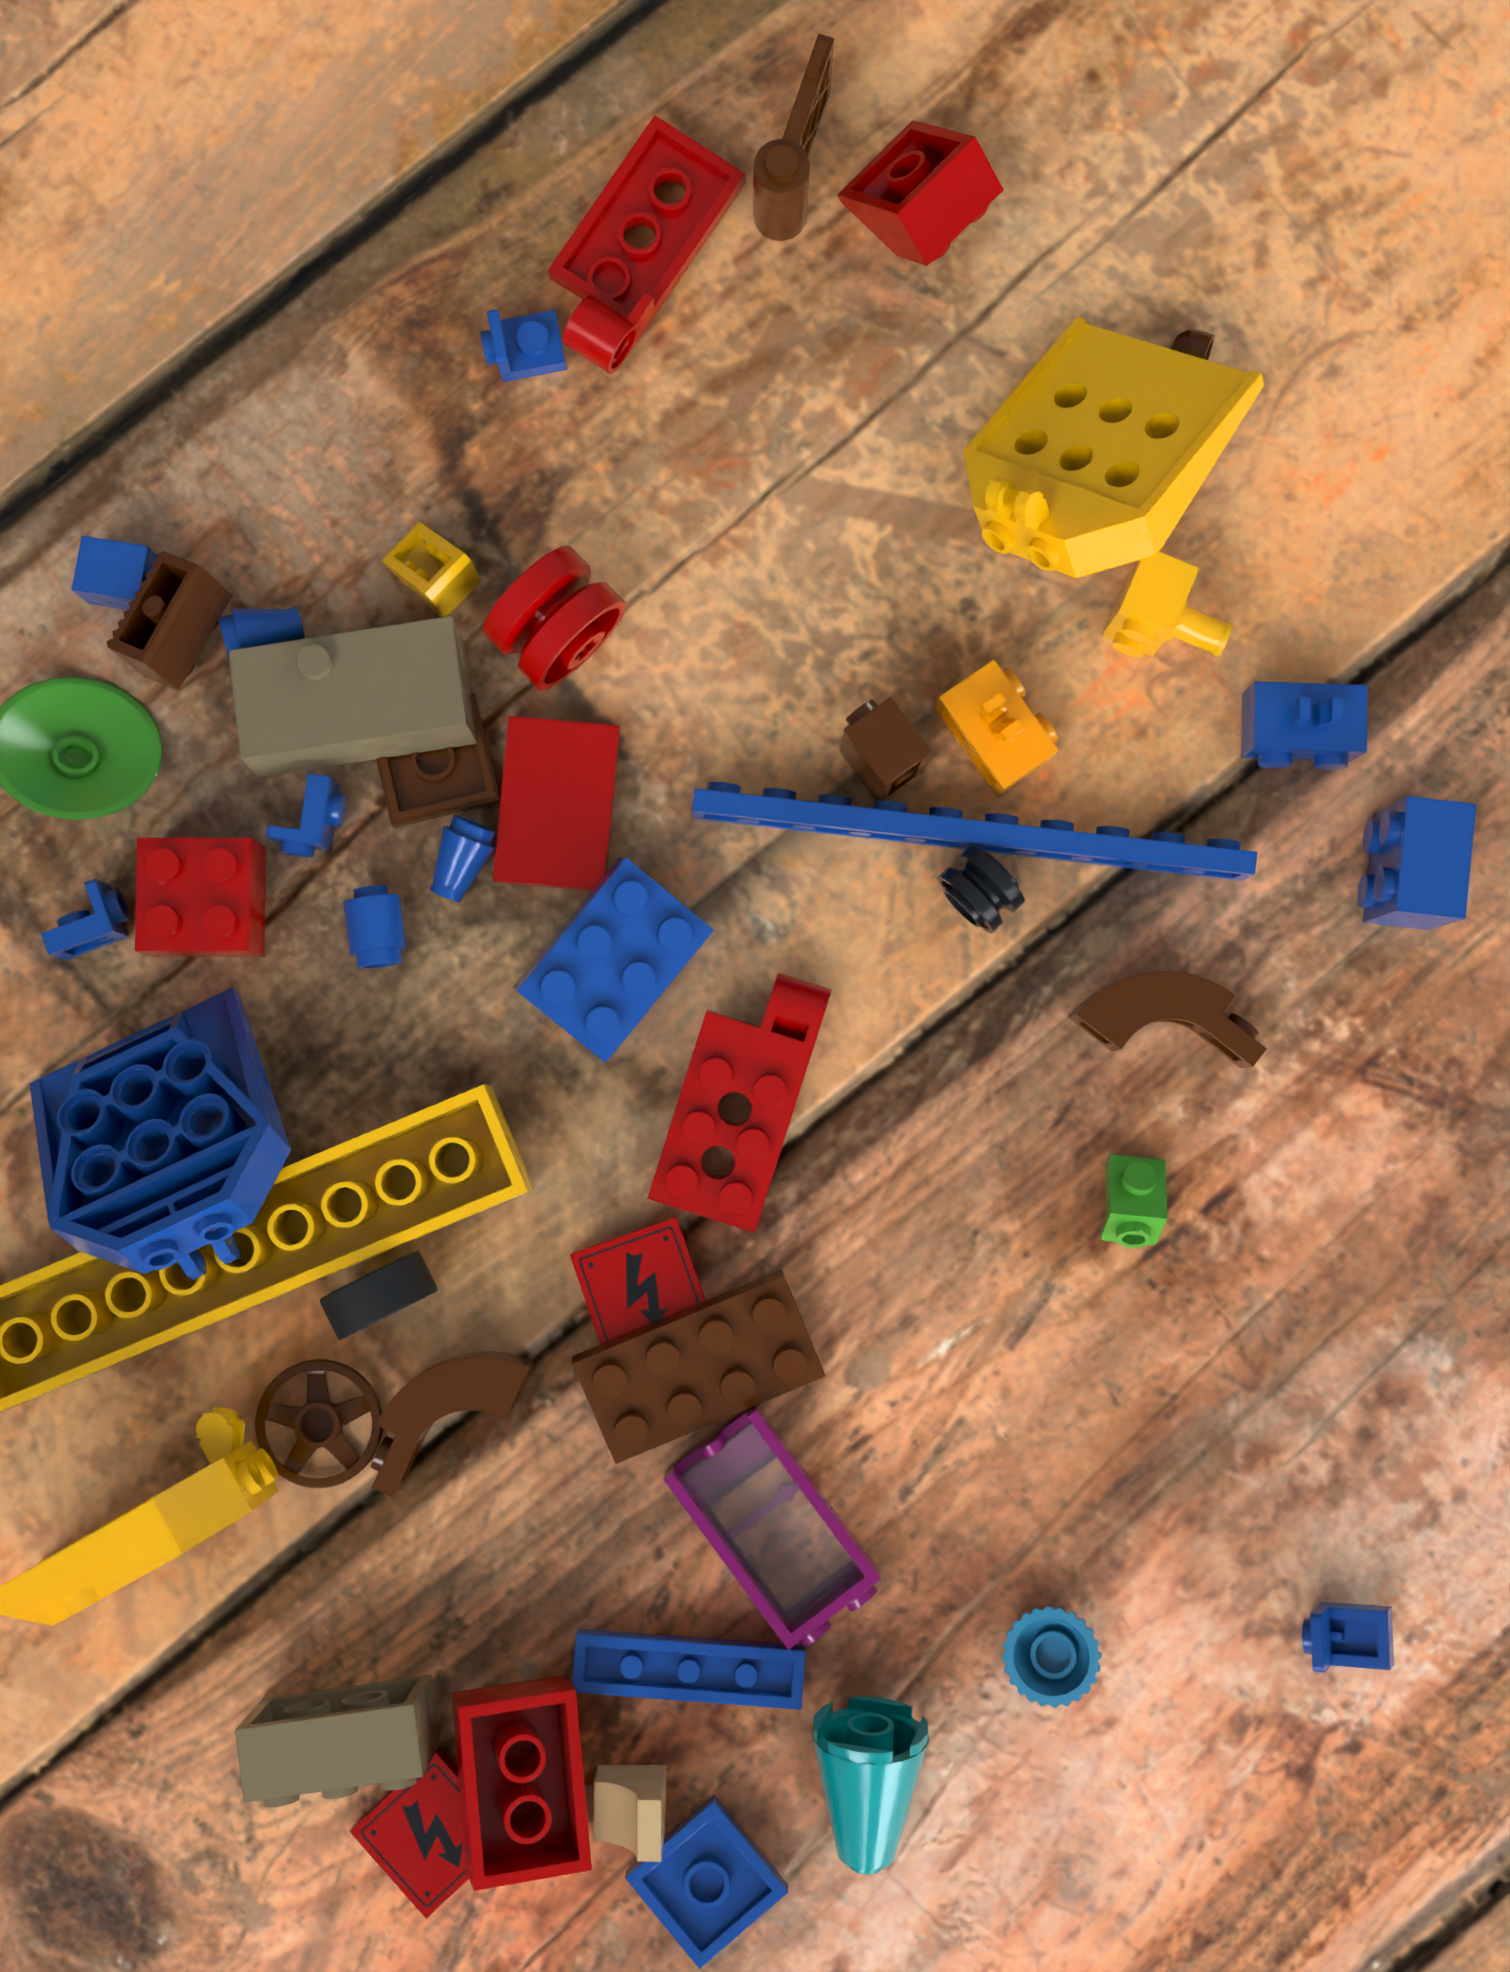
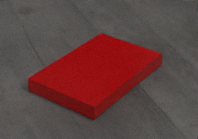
[492,716,620,892]

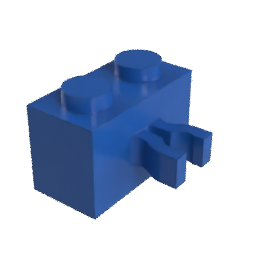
[1241,681,1368,770]

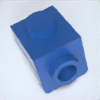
[265,774,347,858]
[1302,1602,1394,1672]

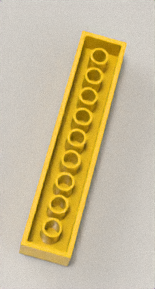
[0,1084,534,1412]

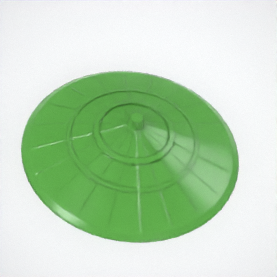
[0,677,162,820]

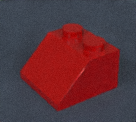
[837,120,1004,266]

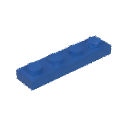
[572,1629,806,1710]

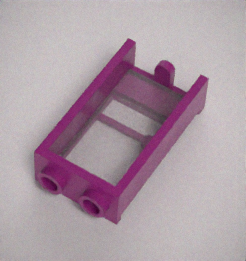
[664,1405,881,1650]

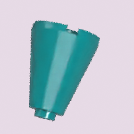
[812,1696,929,1874]

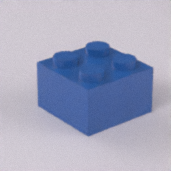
[1357,796,1476,930]

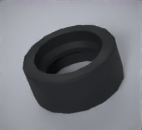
[320,1251,438,1340]

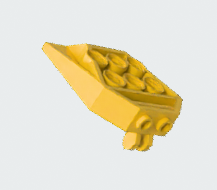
[963,317,1264,578]
[0,1406,279,1626]

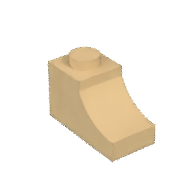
[584,1765,666,1862]

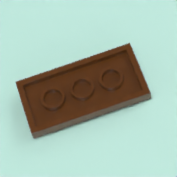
[572,1269,826,1464]

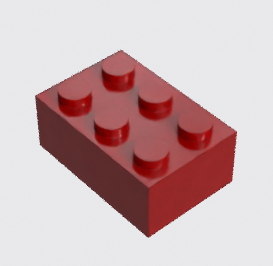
[451,1675,592,1891]

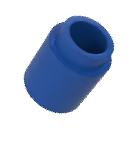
[343,885,406,969]

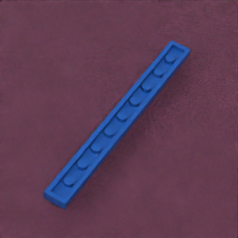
[692,782,1257,881]

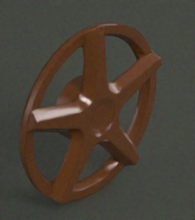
[255,1359,383,1488]

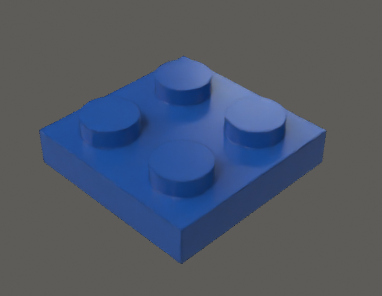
[625,1795,788,1969]

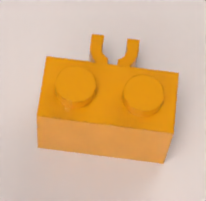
[934,659,1059,798]

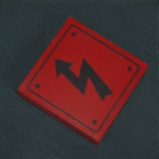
[569,1216,706,1344]
[349,1747,469,1919]

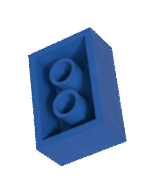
[513,857,714,1063]

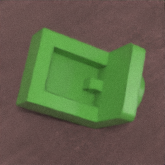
[1101,1154,1167,1248]

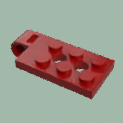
[548,115,746,374]
[647,972,832,1233]

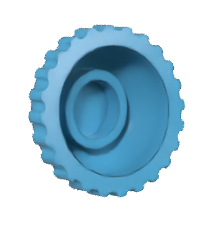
[1002,1606,1102,1708]

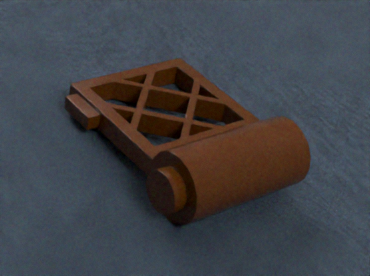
[753,33,834,241]

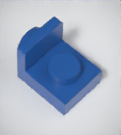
[480,309,567,382]
[41,879,130,961]

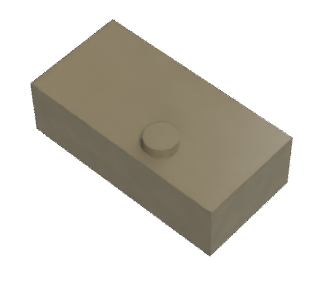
[229,616,477,778]

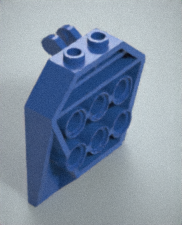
[29,987,291,1280]

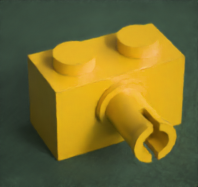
[1102,552,1233,658]

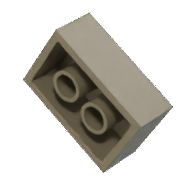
[235,1675,440,1808]

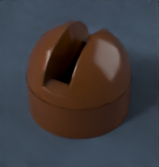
[1170,329,1215,360]

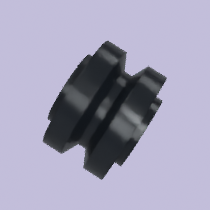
[937,846,1025,934]

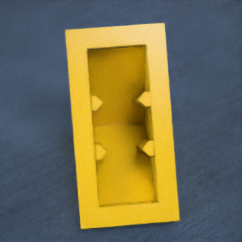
[381,522,481,618]

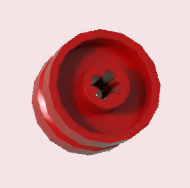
[482,546,627,691]

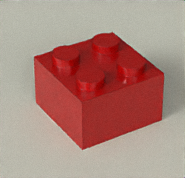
[135,838,266,957]

